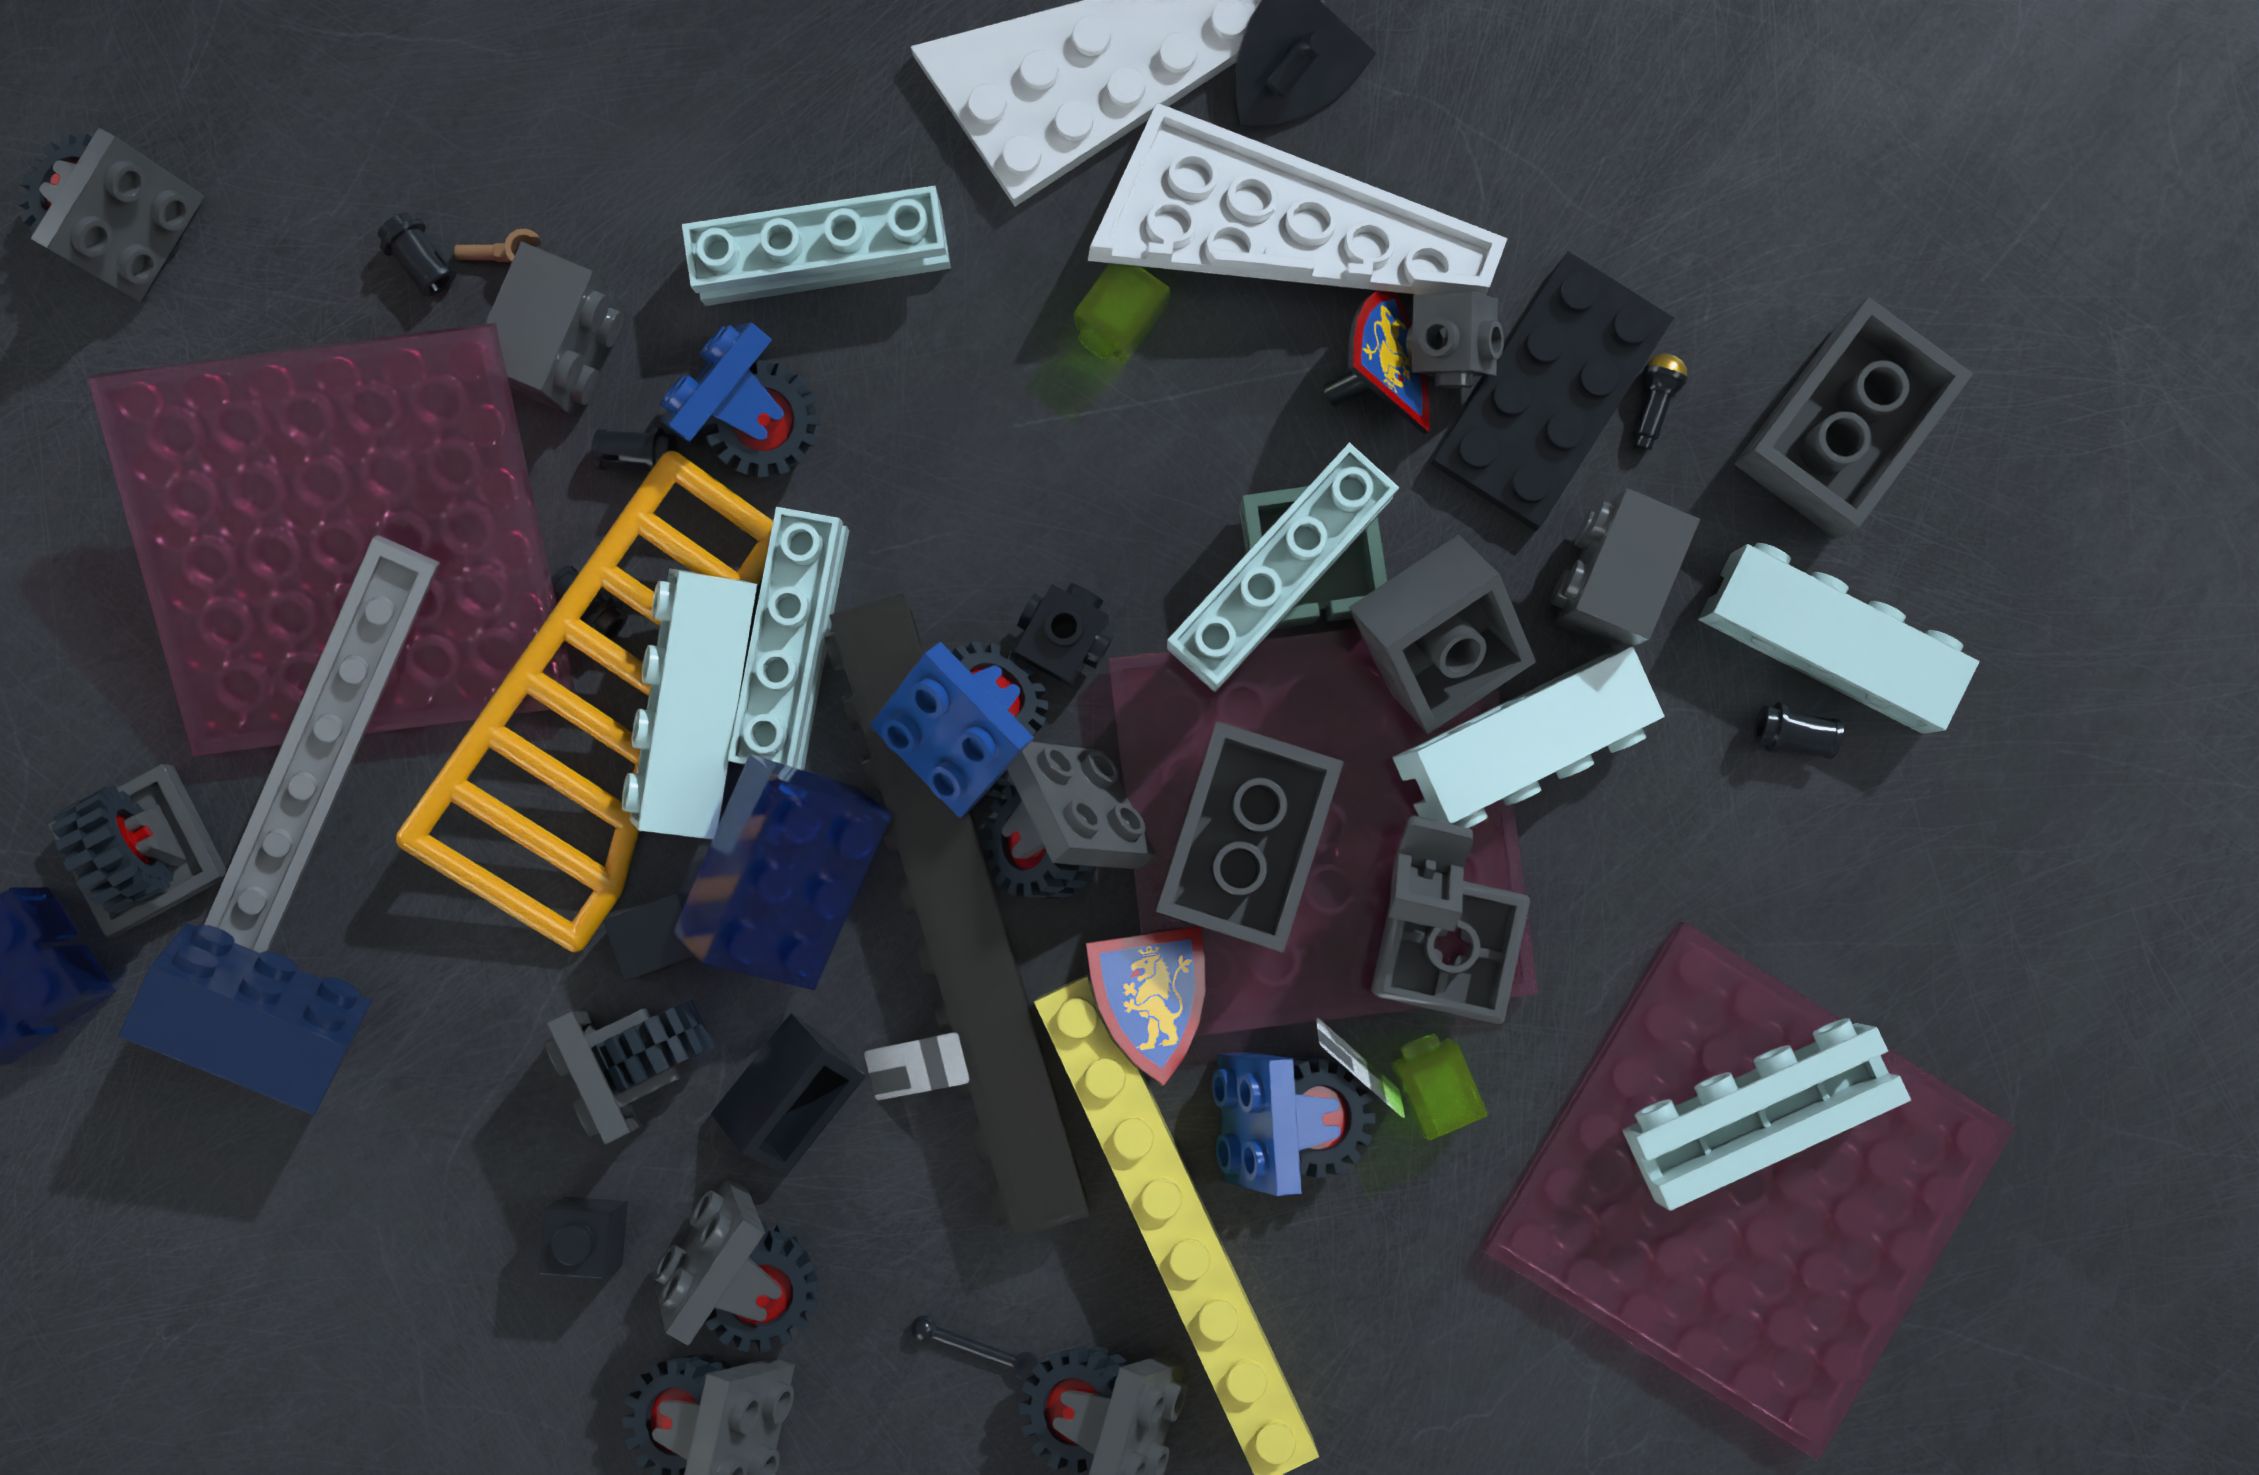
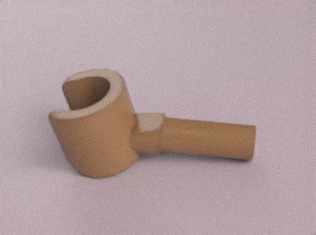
[454,229,542,264]

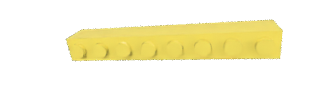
[1034,975,1319,1475]

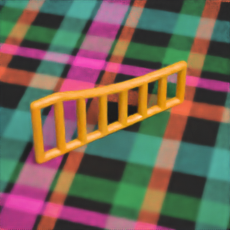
[396,451,773,952]

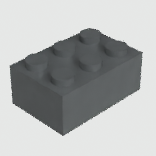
[1734,297,1973,539]
[1155,721,1344,953]

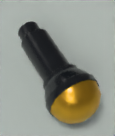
[1633,354,1688,450]

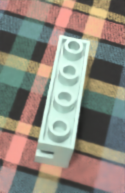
[682,186,951,306]
[1167,442,1399,692]
[728,507,849,776]
[1698,543,1980,734]
[622,568,757,840]
[1392,646,1665,828]
[1622,1018,1911,1211]

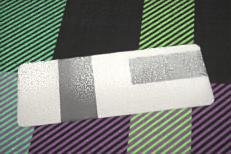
[1316,1018,1405,1118]
[864,1032,969,1100]

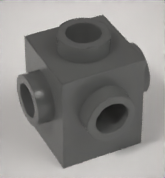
[1406,291,1504,388]

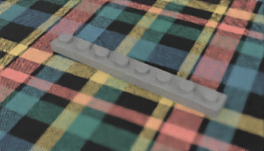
[204,535,440,953]

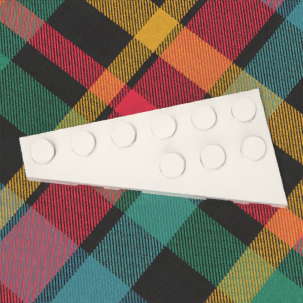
[911,0,1324,206]
[1088,103,1507,295]

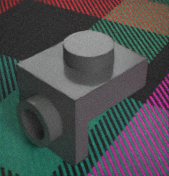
[1389,816,1473,932]

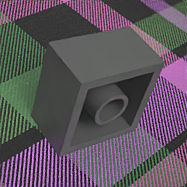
[469,241,624,418]
[1550,488,1700,651]
[1349,534,1536,734]

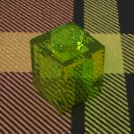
[1074,263,1170,364]
[1390,1034,1488,1141]

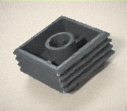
[1371,881,1530,1024]

